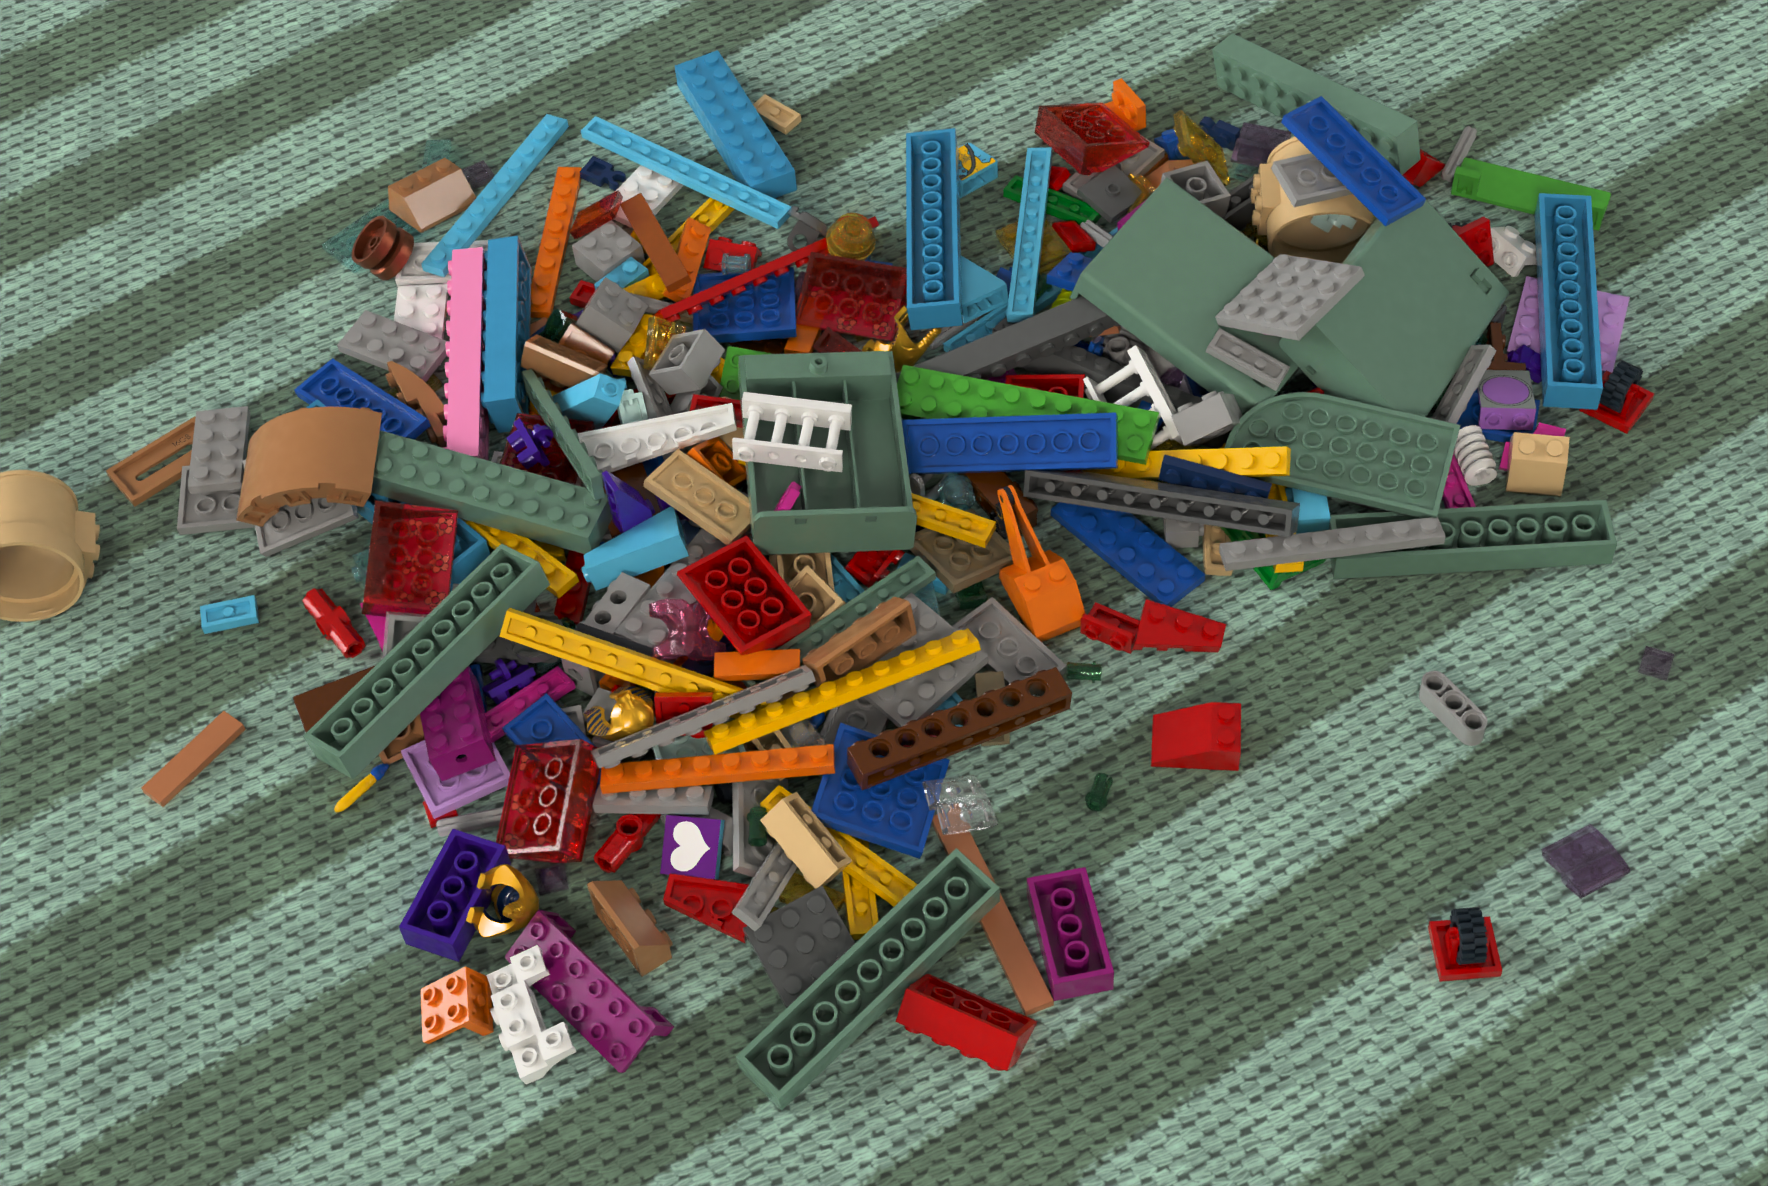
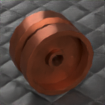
[351,216,414,281]

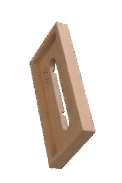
[106,416,196,507]

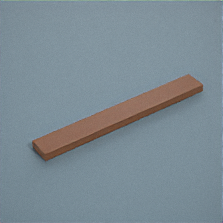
[932,807,1054,1016]

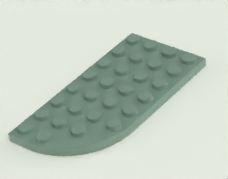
[1225,392,1461,518]

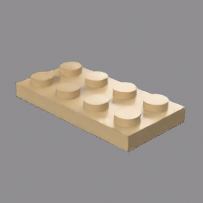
[643,449,751,545]

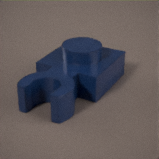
[1199,117,1241,151]
[580,156,626,191]

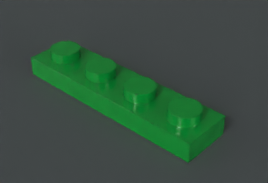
[1003,175,1102,226]

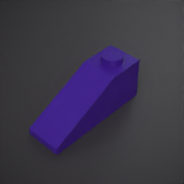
[602,470,655,534]

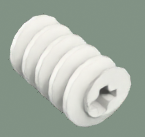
[1454,425,1498,486]

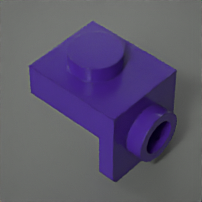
[1507,344,1542,383]

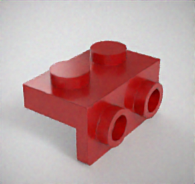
[703,237,762,272]
[845,550,905,588]
[1080,602,1139,654]
[654,692,715,739]

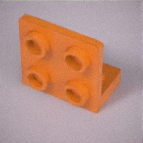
[1081,78,1146,132]
[421,966,494,1044]

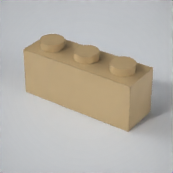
[760,792,852,889]

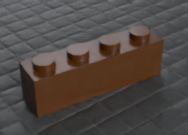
[955,472,1038,535]

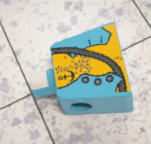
[958,143,998,198]

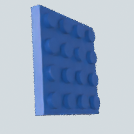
[693,267,797,343]
[811,722,950,859]

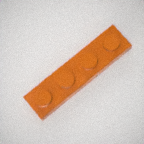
[663,217,711,302]

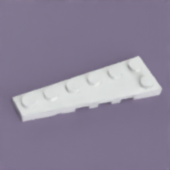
[577,403,737,482]

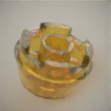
[826,213,876,264]

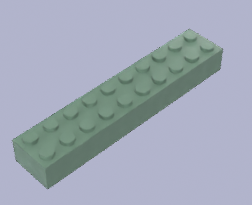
[1212,33,1421,175]
[371,430,612,554]
[1329,500,1617,579]
[303,543,550,779]
[736,848,1000,1111]

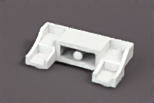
[486,945,576,1084]

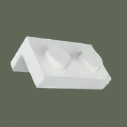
[1491,226,1537,277]

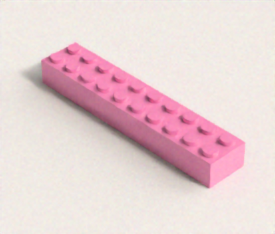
[443,247,489,461]

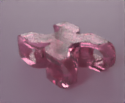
[649,599,726,661]

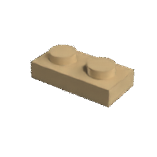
[753,94,801,135]

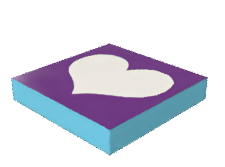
[660,815,725,879]

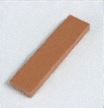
[141,711,246,807]

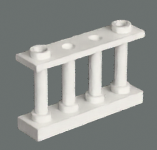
[1083,345,1183,451]
[732,392,852,472]

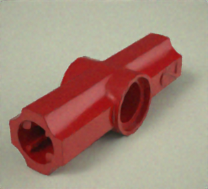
[302,588,366,658]
[594,814,661,873]

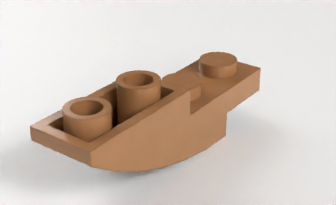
[385,361,447,448]

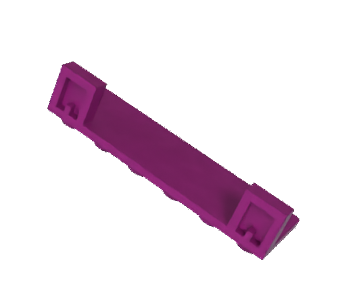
[505,910,674,1073]

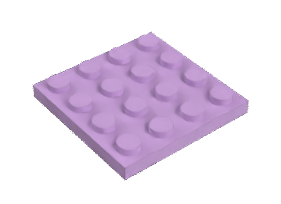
[1507,276,1630,375]

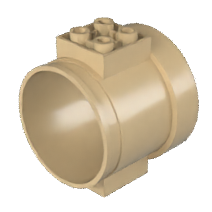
[1251,137,1376,264]
[0,470,100,622]

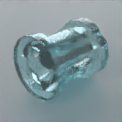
[722,253,751,275]

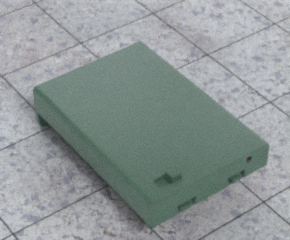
[1070,177,1300,415]
[1279,200,1509,417]
[738,351,917,555]

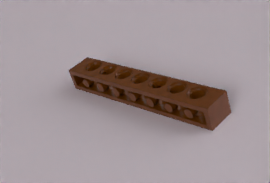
[847,667,1072,790]

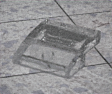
[922,775,998,835]

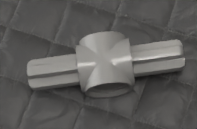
[1090,335,1132,367]

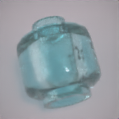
[938,473,976,511]

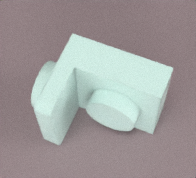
[1310,214,1357,233]
[617,389,648,425]

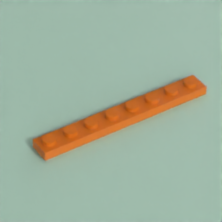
[530,167,582,318]
[600,744,835,794]

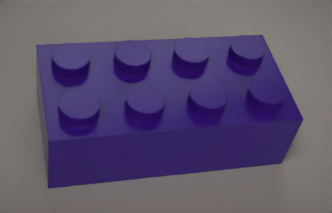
[399,829,511,962]

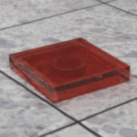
[570,190,623,239]

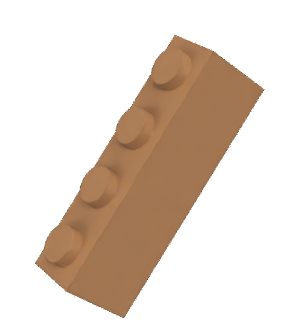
[802,597,917,687]

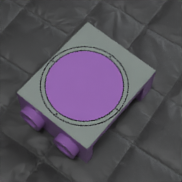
[1476,370,1536,430]

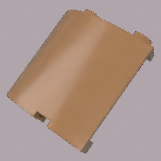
[236,407,382,527]

